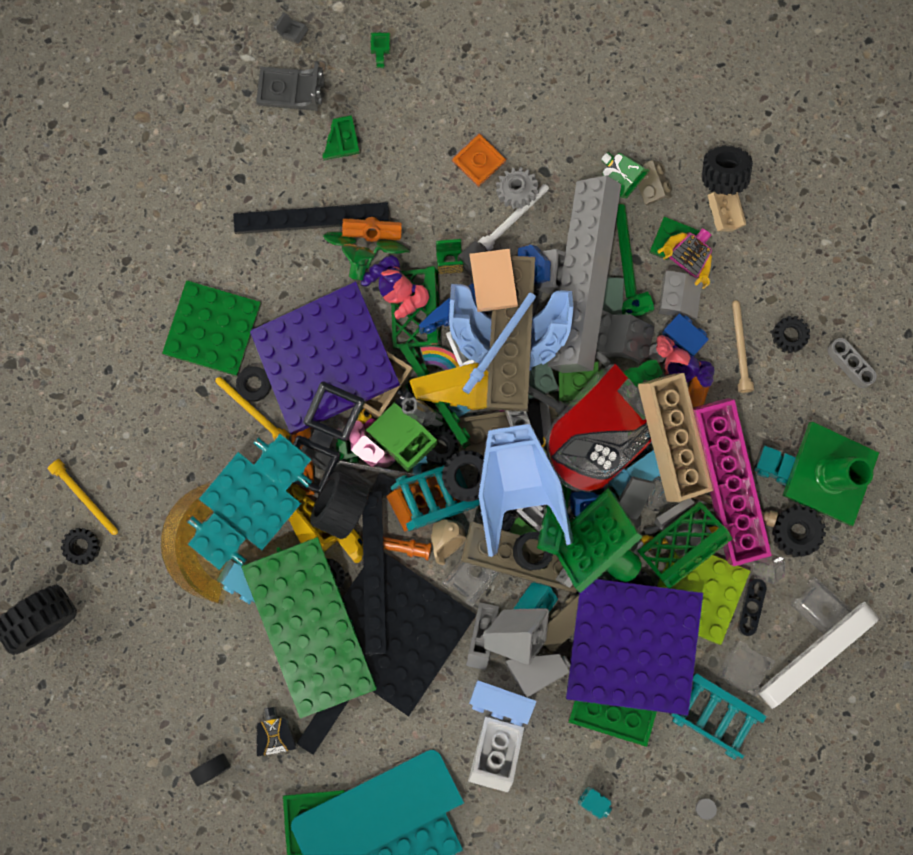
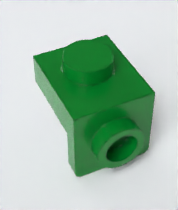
[336,439,361,464]

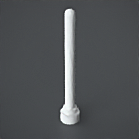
[477,184,549,251]

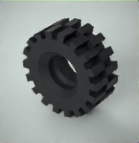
[772,506,826,557]

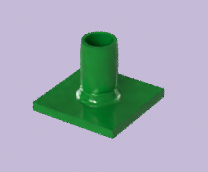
[782,422,879,526]
[556,488,642,593]

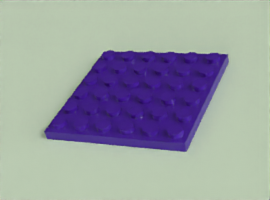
[250,282,400,435]
[566,579,703,715]

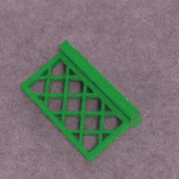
[391,266,441,349]
[637,501,732,589]

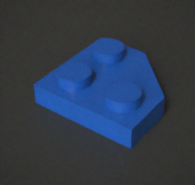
[518,245,551,285]

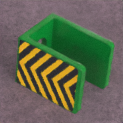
[436,239,463,274]

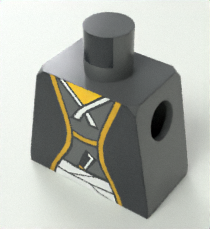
[257,707,298,757]

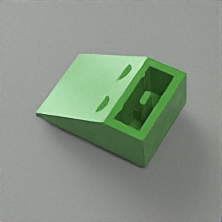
[366,402,437,472]

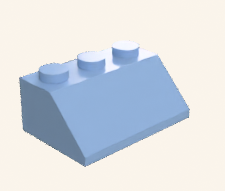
[469,680,536,727]

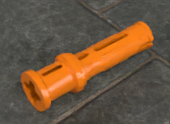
[384,537,432,561]

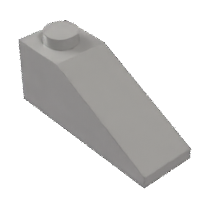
[466,602,499,670]

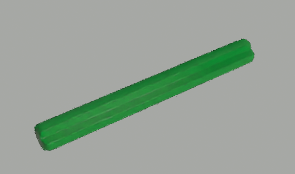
[616,204,637,298]

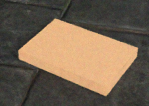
[470,249,518,312]

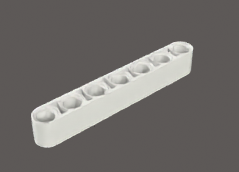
[758,602,879,709]

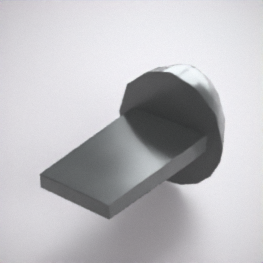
[618,476,655,529]

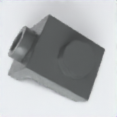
[274,13,308,44]

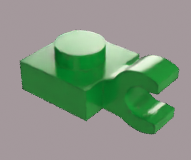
[370,33,390,68]

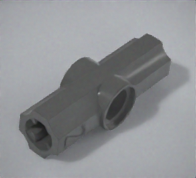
[402,397,443,429]

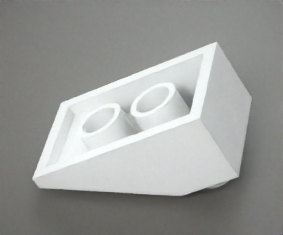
[468,717,524,792]

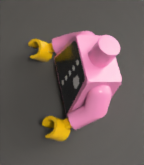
[348,409,396,468]

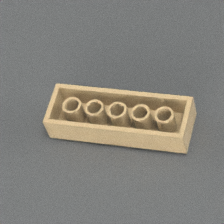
[638,373,713,502]

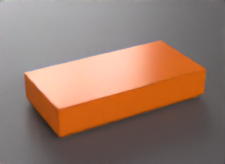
[688,377,709,407]

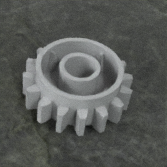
[496,167,539,209]

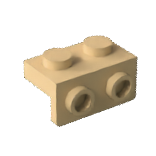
[707,192,746,232]

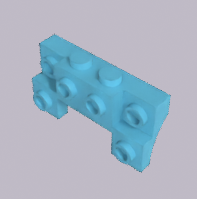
[599,435,661,497]

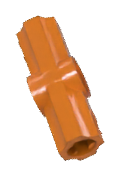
[342,217,402,242]

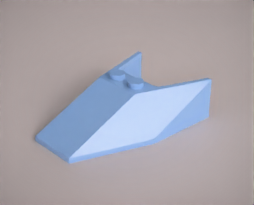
[479,424,574,557]

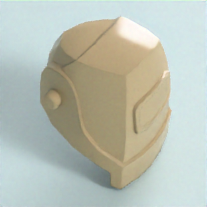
[431,519,466,565]

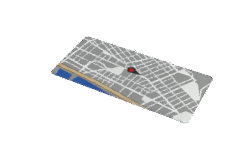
[337,461,415,477]

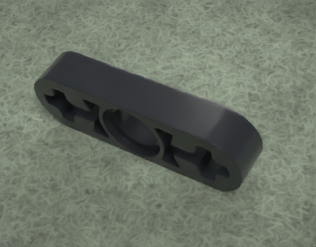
[737,579,767,636]

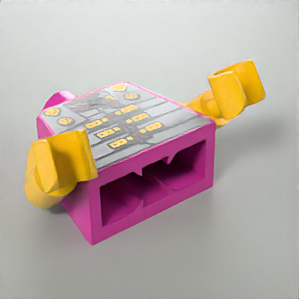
[657,228,712,289]

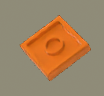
[452,133,506,187]

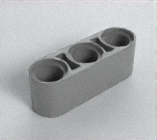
[827,338,877,388]

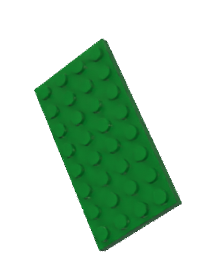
[241,537,377,719]

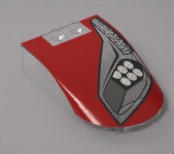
[545,364,652,492]

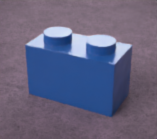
[661,313,709,356]

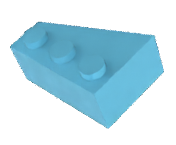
[217,560,255,604]

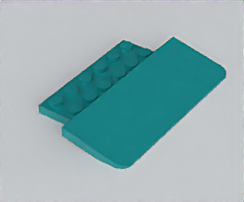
[291,750,464,855]

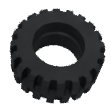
[0,585,77,655]

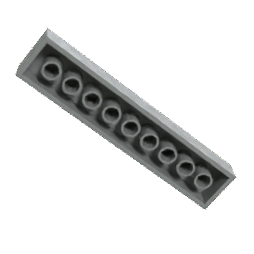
[548,175,621,373]

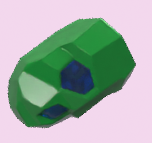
[621,291,654,318]

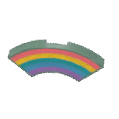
[420,346,459,371]

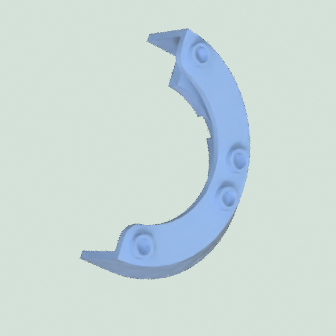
[449,284,573,370]

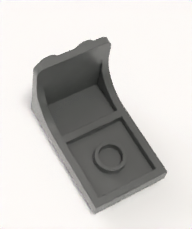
[256,61,325,111]

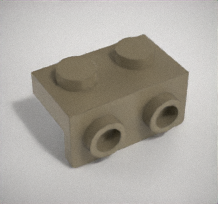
[638,160,672,206]

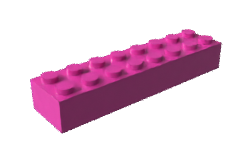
[693,398,772,567]

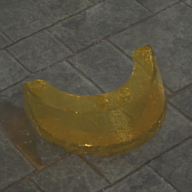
[161,483,224,605]

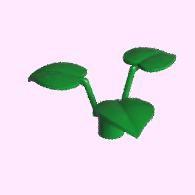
[322,231,410,280]

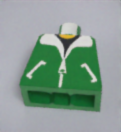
[601,152,650,199]

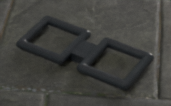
[293,382,365,494]

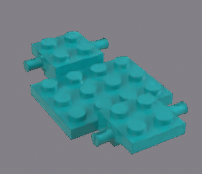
[187,434,312,570]

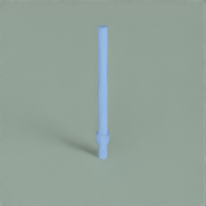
[462,293,536,394]

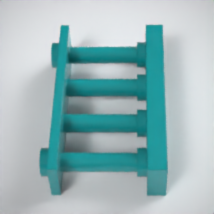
[391,466,480,531]
[669,673,767,760]

